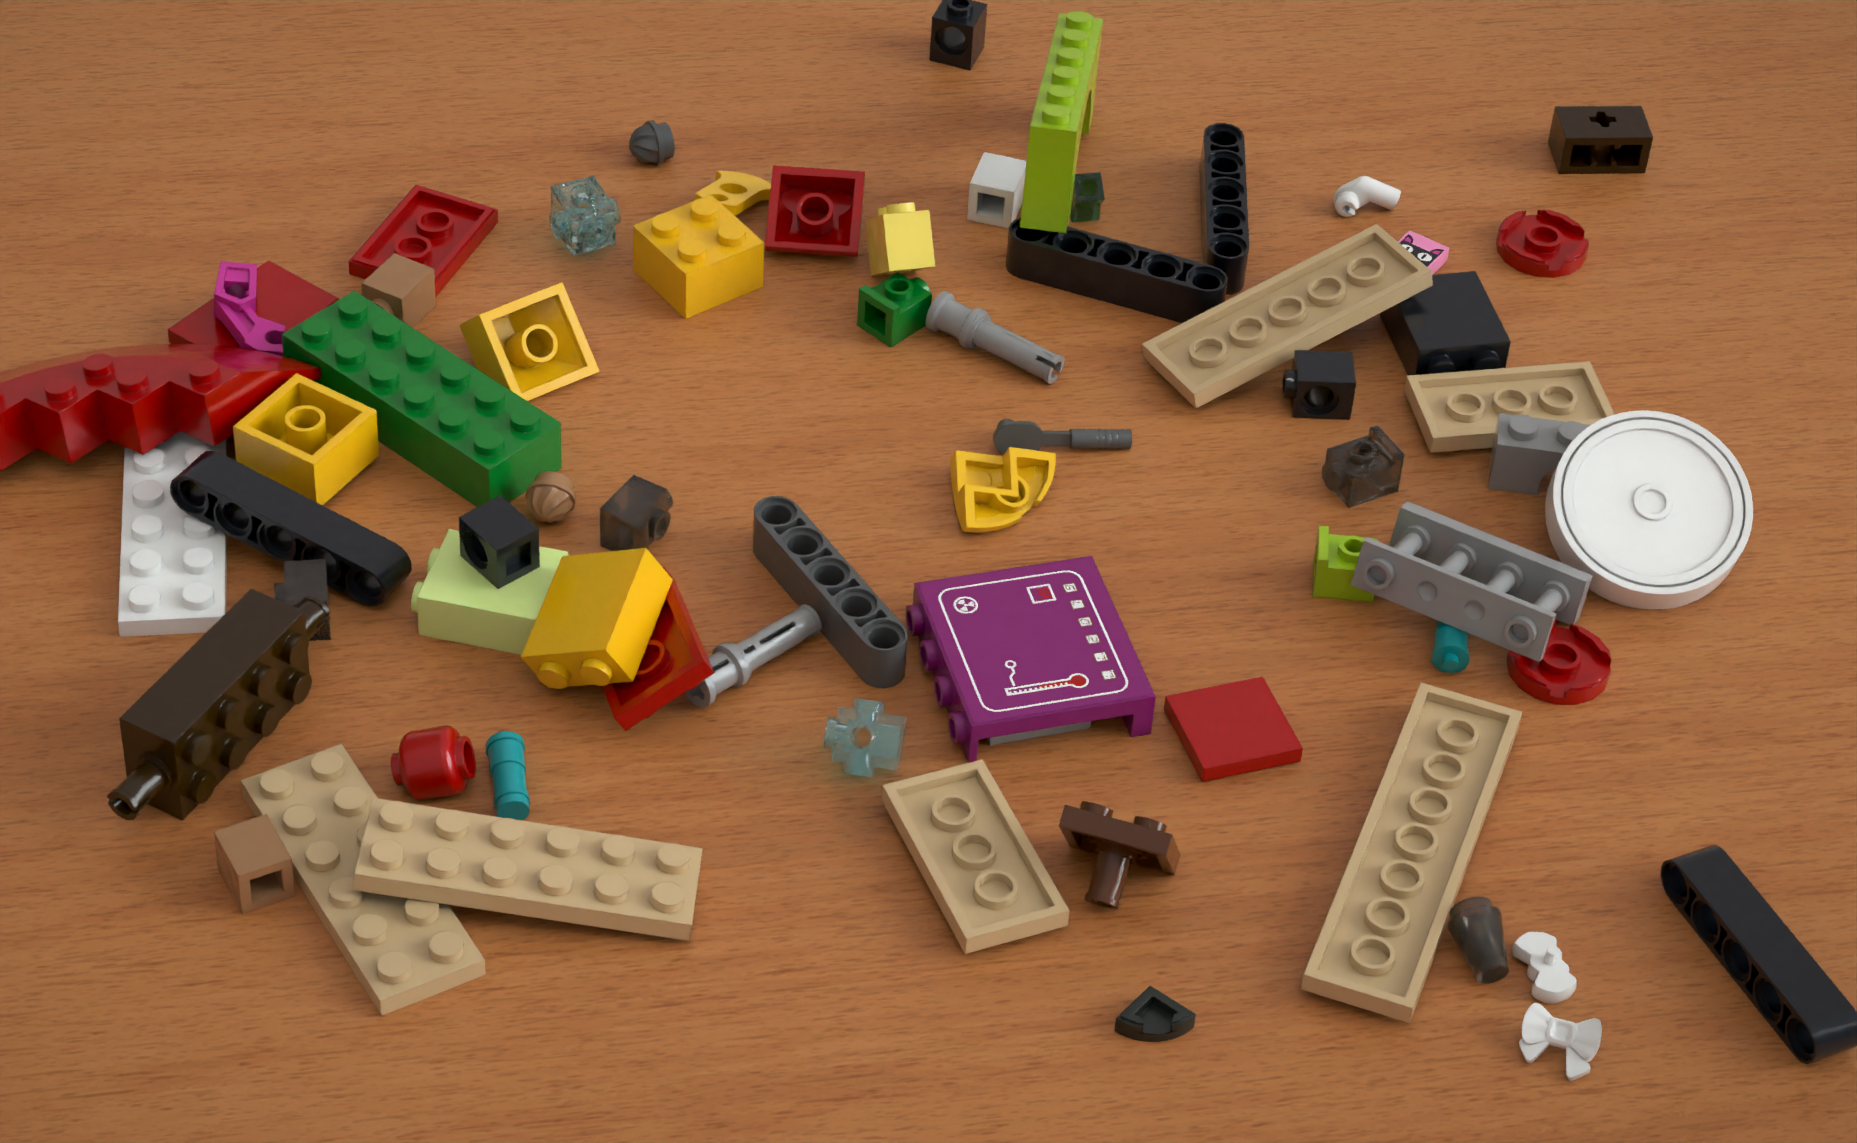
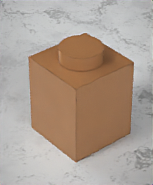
[362,253,436,328]
[214,814,295,914]

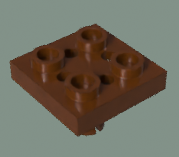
[1059,801,1180,909]

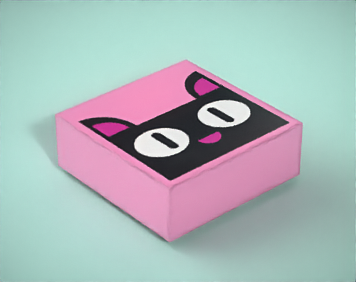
[1398,230,1449,275]

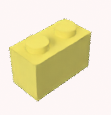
[865,202,935,276]

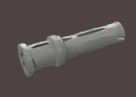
[925,291,1065,384]
[684,604,822,708]

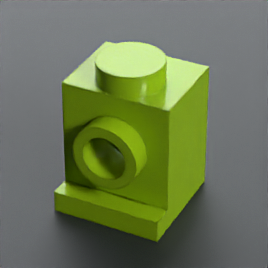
[1312,525,1378,602]

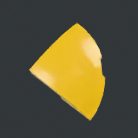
[950,447,1056,533]

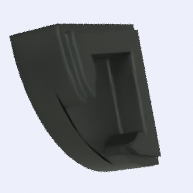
[1114,986,1196,1042]

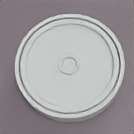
[1545,410,1753,609]

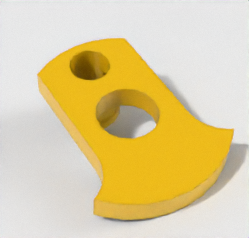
[694,171,771,216]

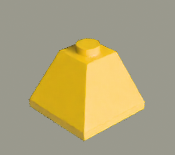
[459,282,600,401]

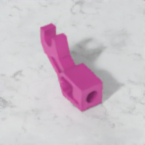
[214,261,285,356]

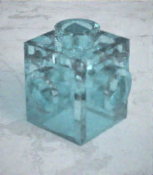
[549,176,621,255]
[824,698,907,777]

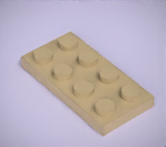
[1404,361,1615,453]
[881,759,1070,954]

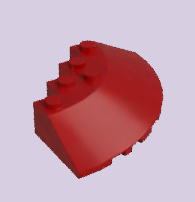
[0,344,322,471]

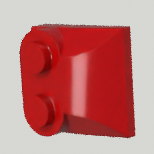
[765,165,865,257]

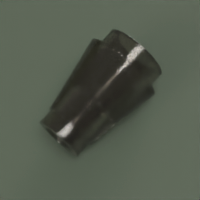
[1448,896,1509,984]

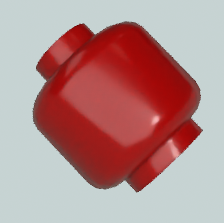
[391,725,476,801]

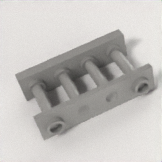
[1351,501,1593,662]

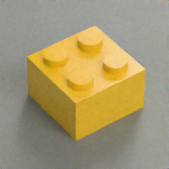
[633,194,764,319]
[233,373,379,505]

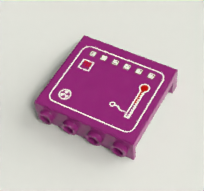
[906,556,1156,763]

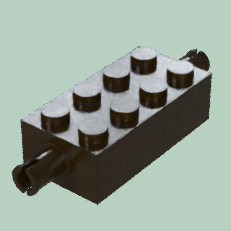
[107,588,331,820]

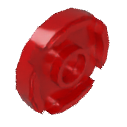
[1496,210,1589,278]
[1507,621,1611,705]

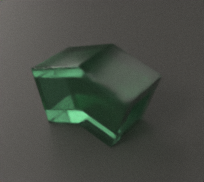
[1070,172,1105,223]

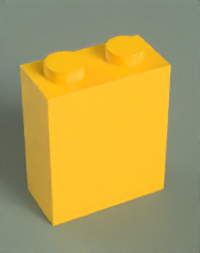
[521,548,673,689]

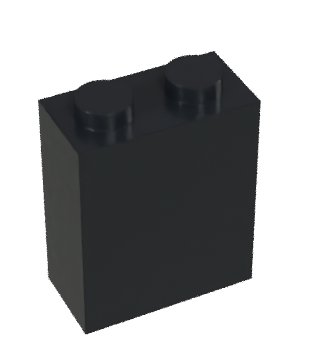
[1380,271,1511,376]

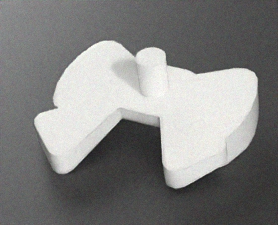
[1519,1003,1602,1081]

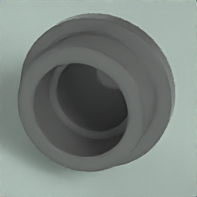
[629,120,675,166]

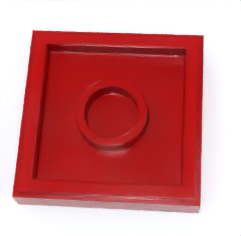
[1164,677,1303,782]

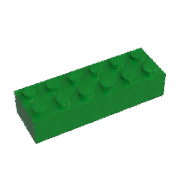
[282,291,562,507]

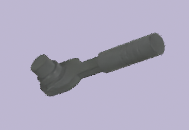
[993,419,1132,454]

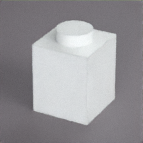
[967,152,1026,228]

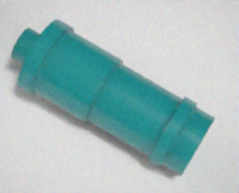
[1432,620,1469,673]
[485,731,530,820]

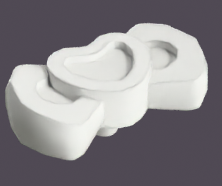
[1512,932,1577,1004]

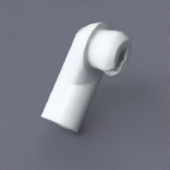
[1333,176,1401,217]

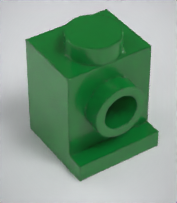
[857,272,932,347]

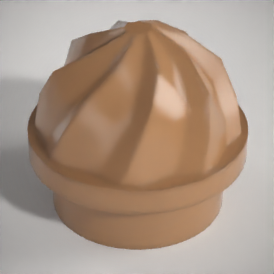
[525,471,576,524]

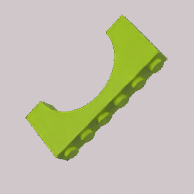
[1020,11,1103,233]

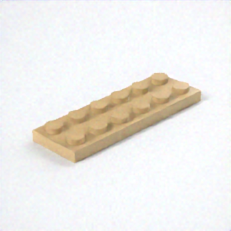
[1142,224,1433,408]
[241,744,486,1016]
[352,798,703,941]

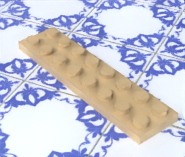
[1301,682,1522,1023]

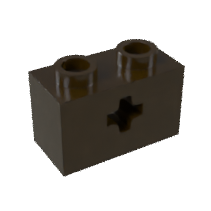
[1548,106,1653,174]

